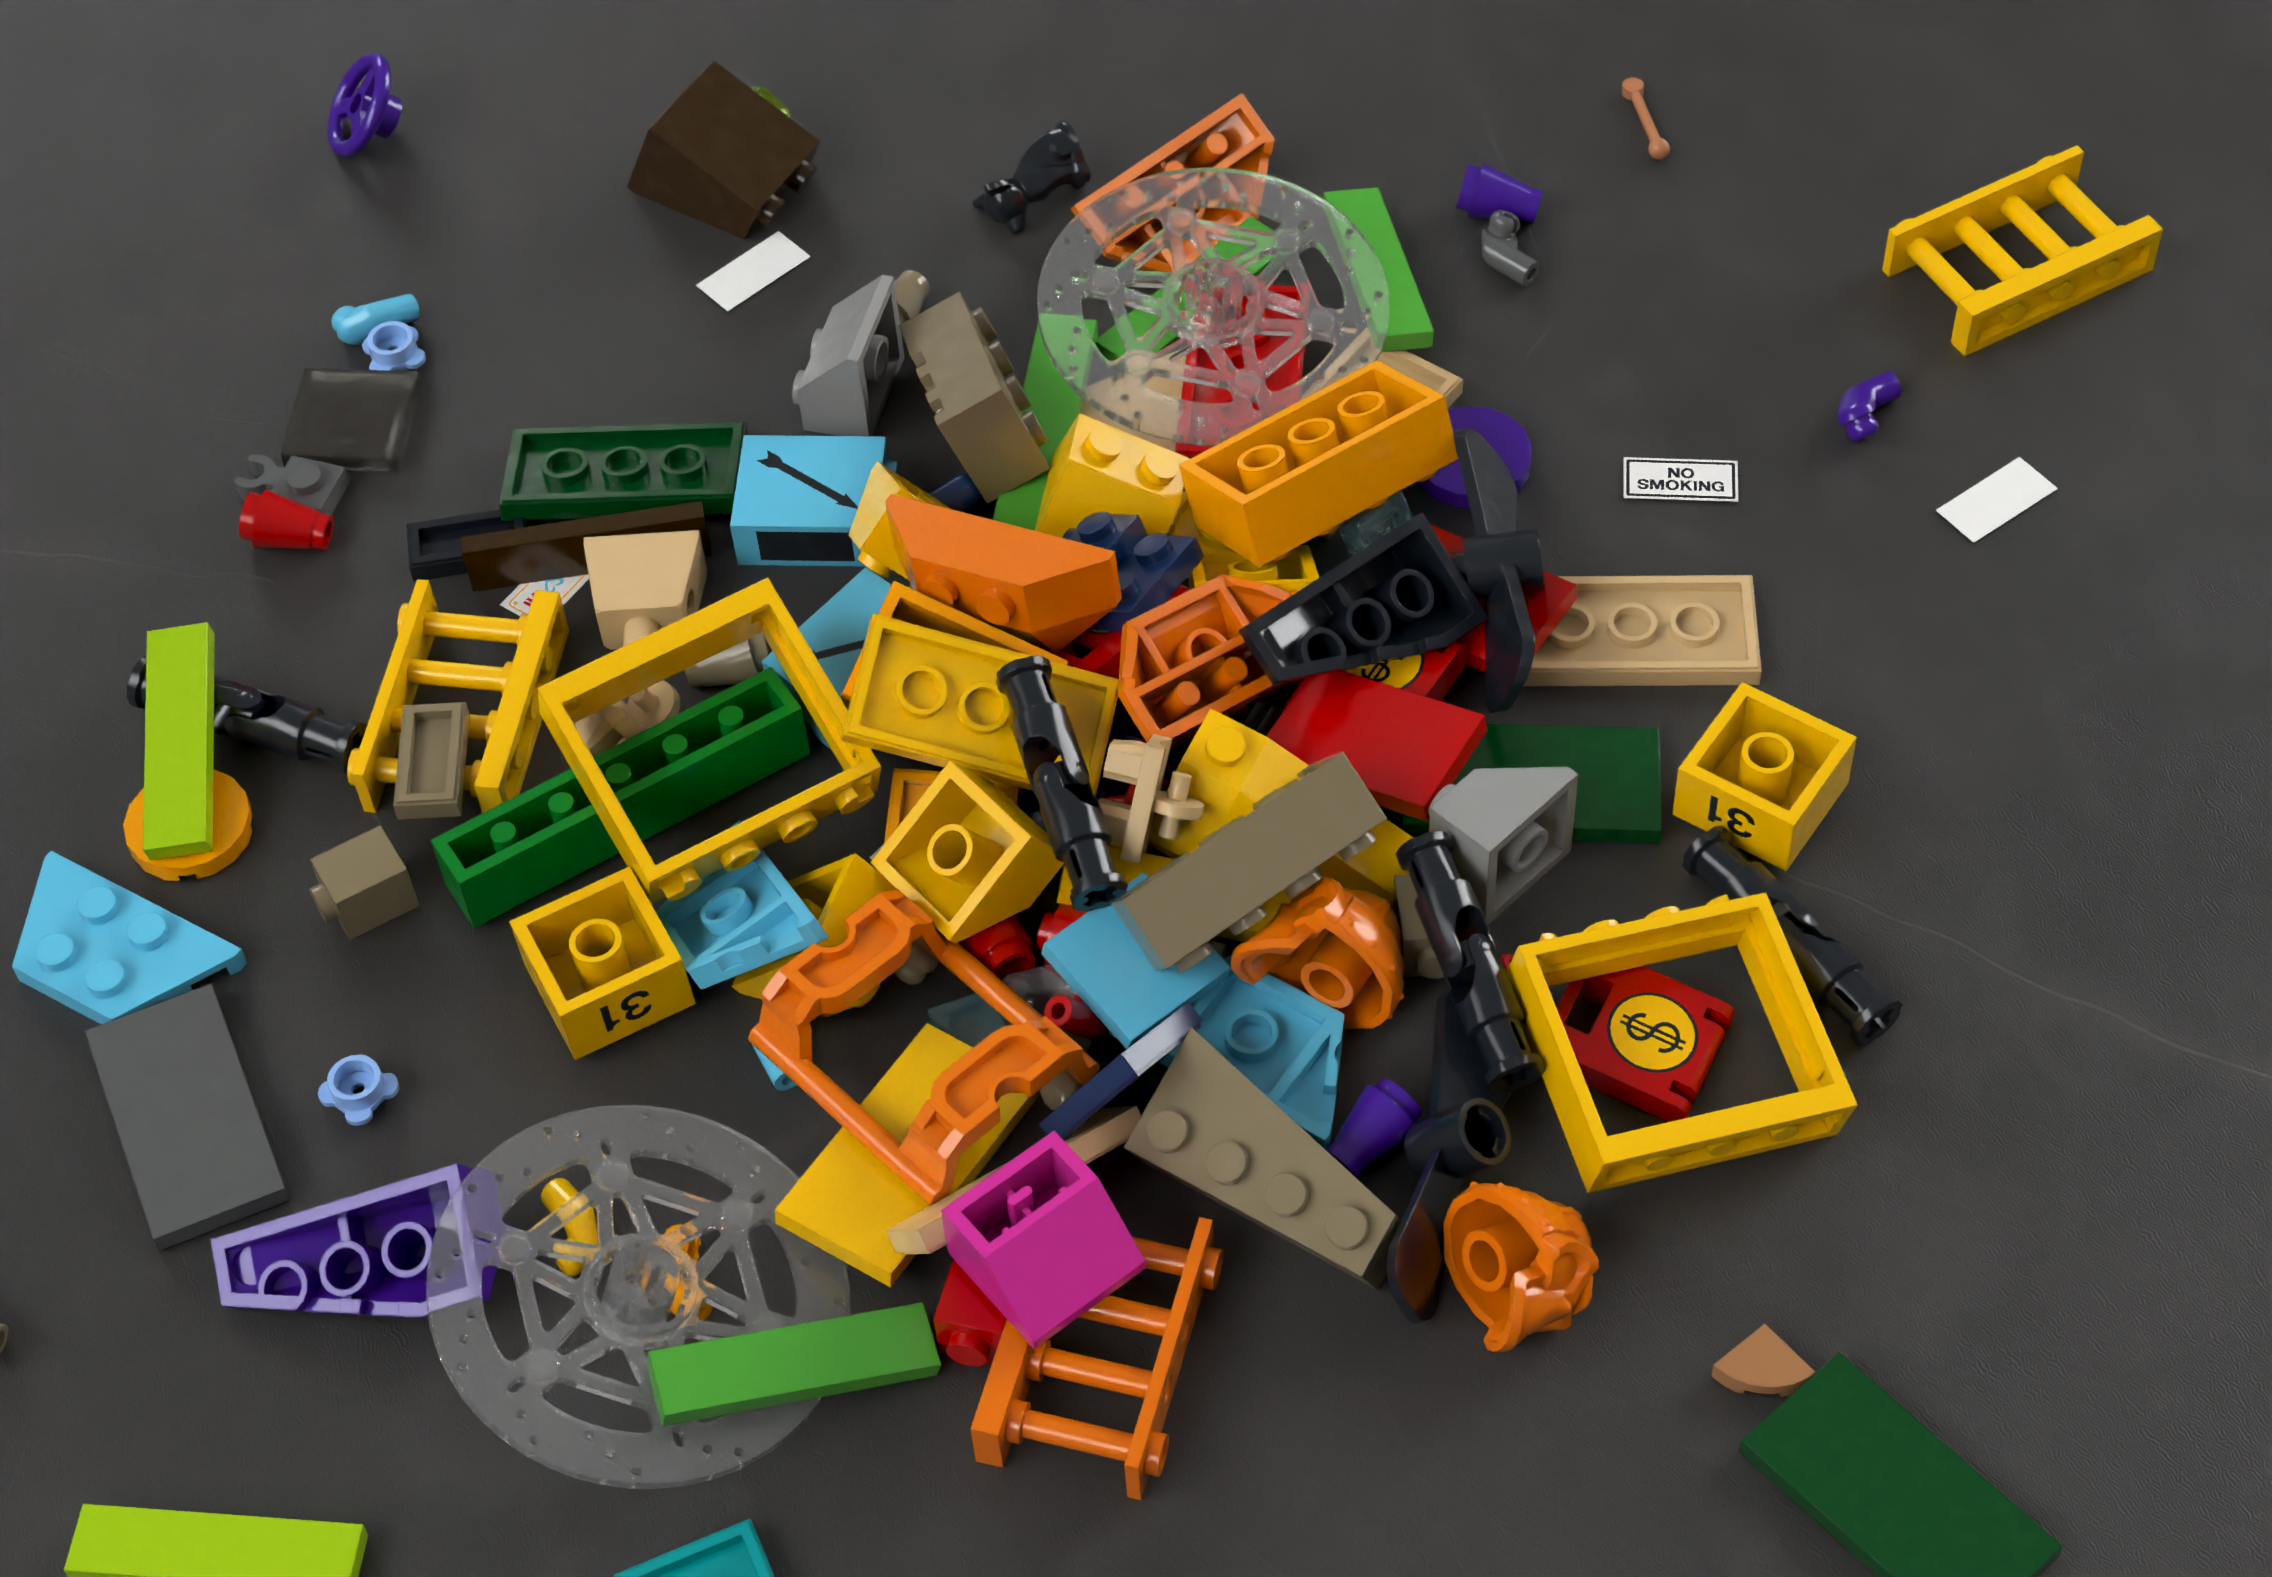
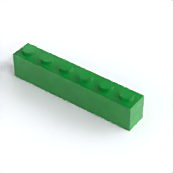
[431,667,810,928]

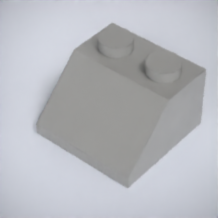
[792,275,904,436]
[1428,767,1578,924]

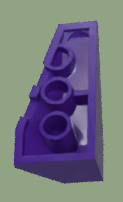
[210,1163,506,1319]

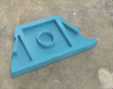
[656,820,829,990]
[12,851,247,1025]
[1108,955,1345,1150]

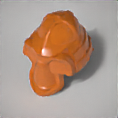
[1231,876,1405,1029]
[1443,1181,1599,1352]

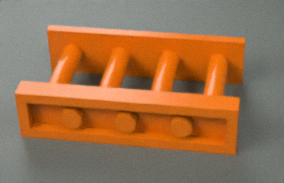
[970,1217,1224,1500]

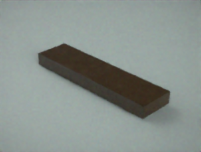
[461,501,712,592]

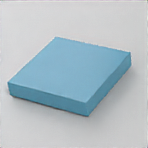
[1041,872,1231,1050]

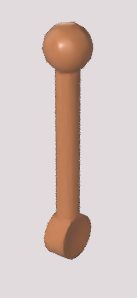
[1622,77,1670,160]

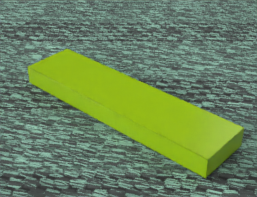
[143,622,215,860]
[64,1504,368,1577]

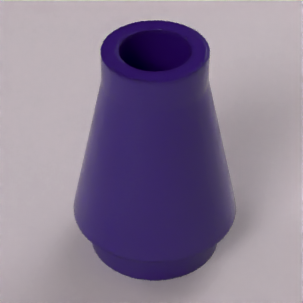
[1456,162,1543,224]
[1326,1078,1422,1177]

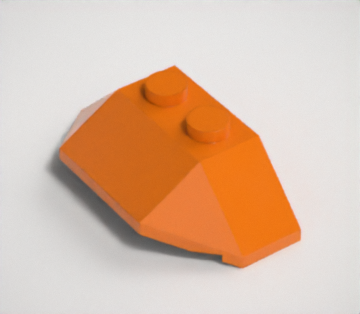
[1071,93,1275,280]
[885,494,1122,653]
[1118,574,1298,749]

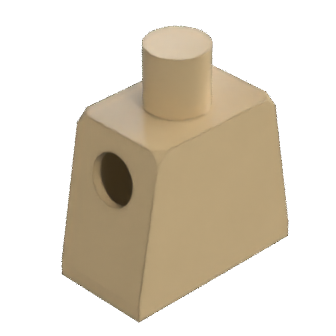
[584,530,707,650]

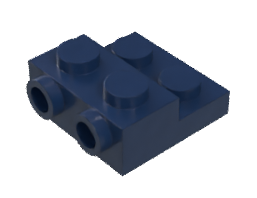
[1063,512,1205,632]

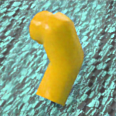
[541,1178,601,1277]

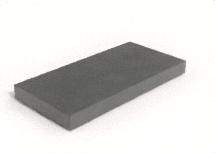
[84,984,290,1251]

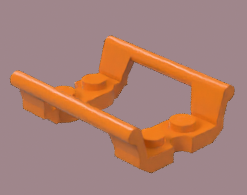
[748,889,1100,1206]

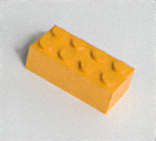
[1179,360,1458,567]

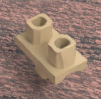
[575,680,680,756]
[1098,734,1204,864]

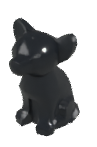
[972,120,1091,234]

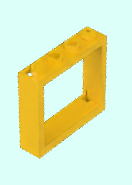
[538,578,881,904]
[1507,892,1857,1193]

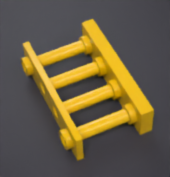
[1882,145,2163,357]
[347,579,569,813]

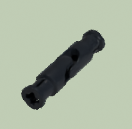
[996,655,1128,912]
[127,656,368,774]
[1682,826,1902,1046]
[1396,831,1546,1093]

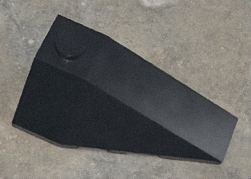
[1238,512,1489,685]

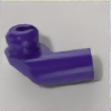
[1837,371,1902,442]

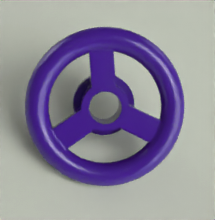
[328,52,402,157]

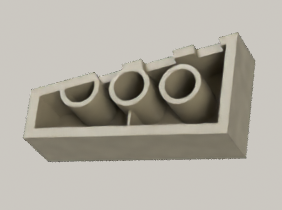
[899,291,1050,504]
[1111,751,1387,973]
[1124,1027,1401,1290]

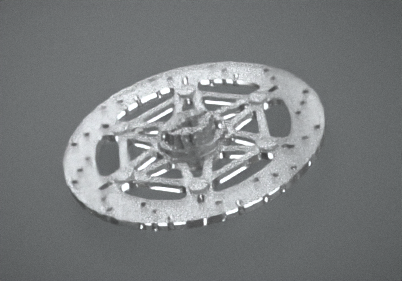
[1037,167,1390,446]
[426,1105,850,1489]

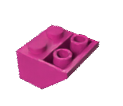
[941,1131,1146,1349]

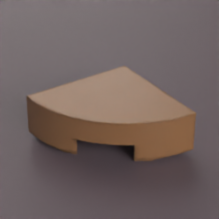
[1712,1324,1816,1397]

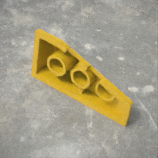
[1149,708,1413,907]

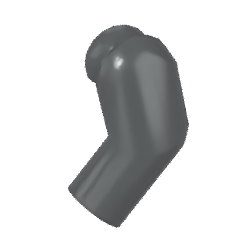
[1481,210,1540,287]

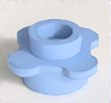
[362,321,426,378]
[318,1054,399,1126]

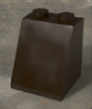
[627,60,821,240]

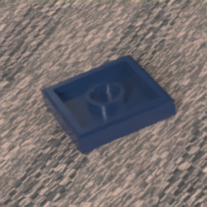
[1039,1002,1203,1139]

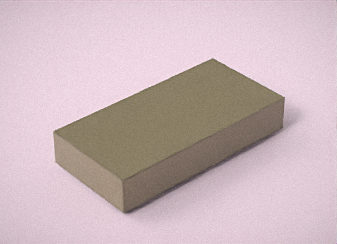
[393,702,470,820]

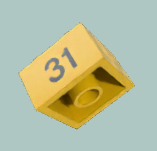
[1672,682,1857,871]
[509,866,696,1060]

